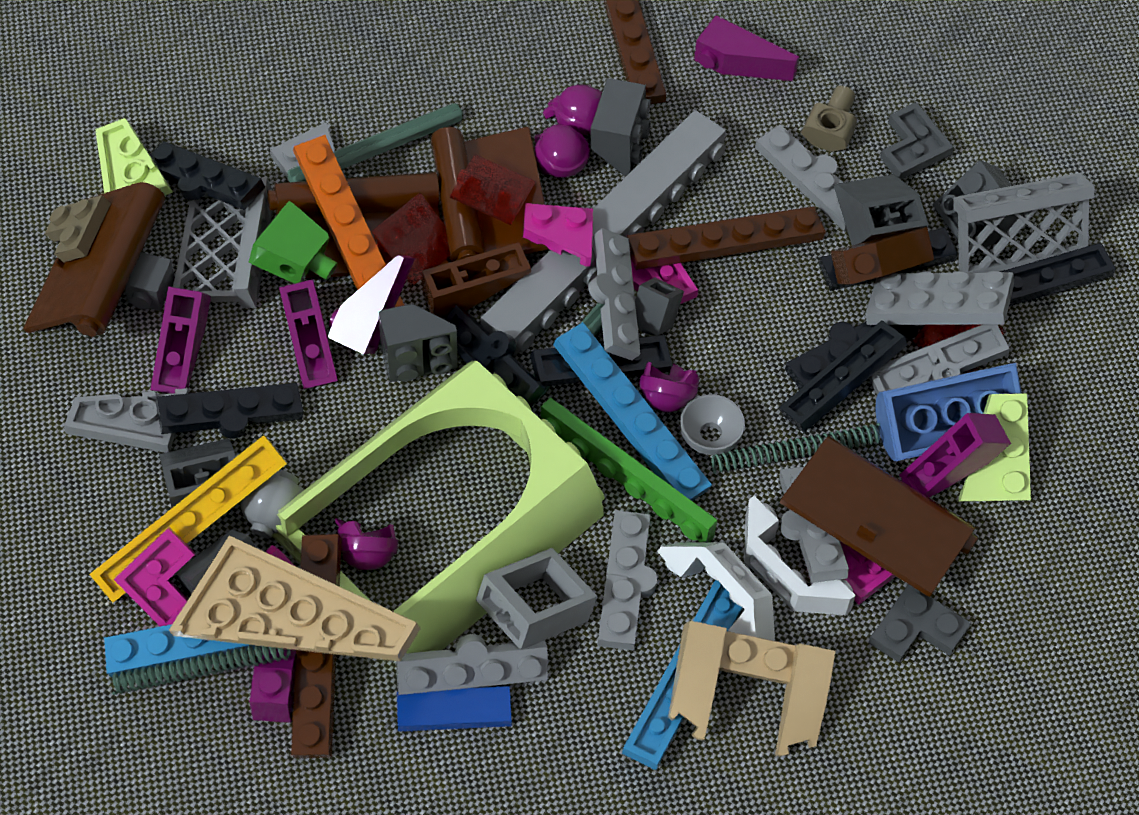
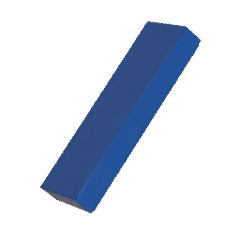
[397,686,512,732]

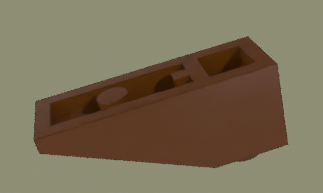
[831,227,934,284]
[422,242,531,318]

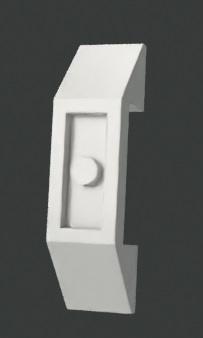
[744,496,855,615]
[657,542,775,641]

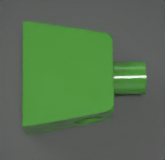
[248,201,338,284]

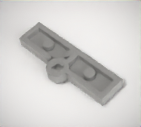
[755,124,847,231]
[588,228,640,361]
[869,324,1010,394]
[779,467,849,583]
[597,510,657,651]
[396,634,548,695]

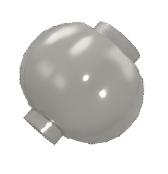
[240,469,304,539]

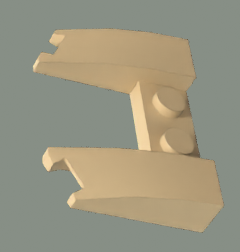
[668,621,836,757]

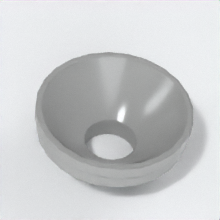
[680,394,745,455]

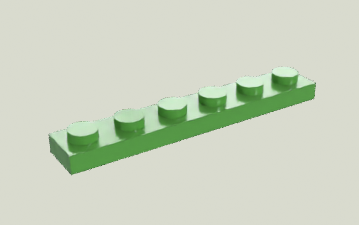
[541,397,717,542]

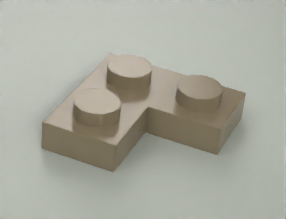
[45,195,111,262]

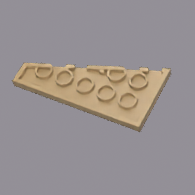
[169,536,420,661]

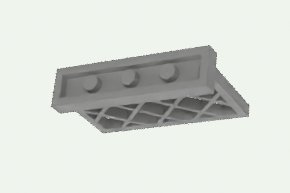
[954,173,1095,273]
[173,177,273,308]

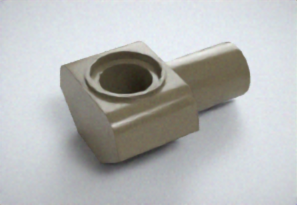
[801,86,857,152]

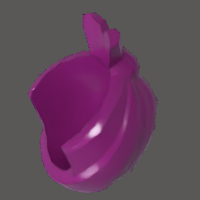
[542,84,602,137]
[534,124,590,177]
[640,362,700,413]
[335,518,398,571]

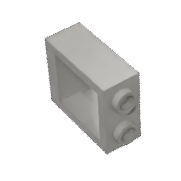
[476,548,598,650]

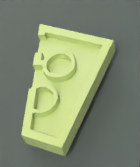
[95,118,173,195]
[957,393,1031,502]

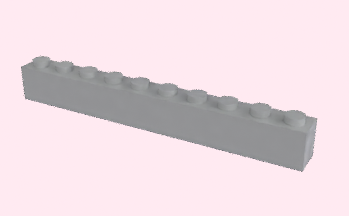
[481,110,726,357]

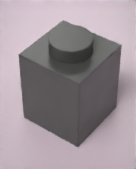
[125,252,175,312]
[635,277,684,336]

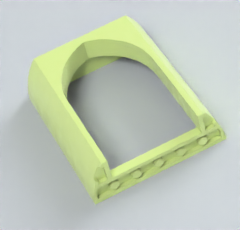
[272,361,605,653]

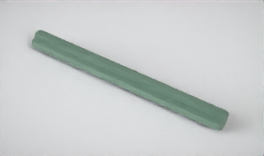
[287,103,463,182]

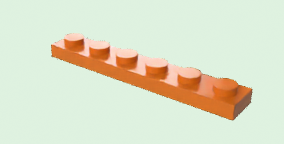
[293,135,404,307]

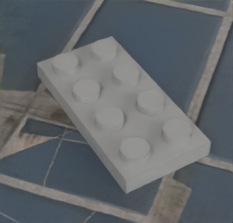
[865,271,1015,325]

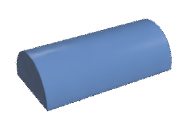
[876,363,1029,461]

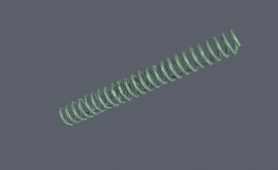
[712,423,880,474]
[112,645,291,695]

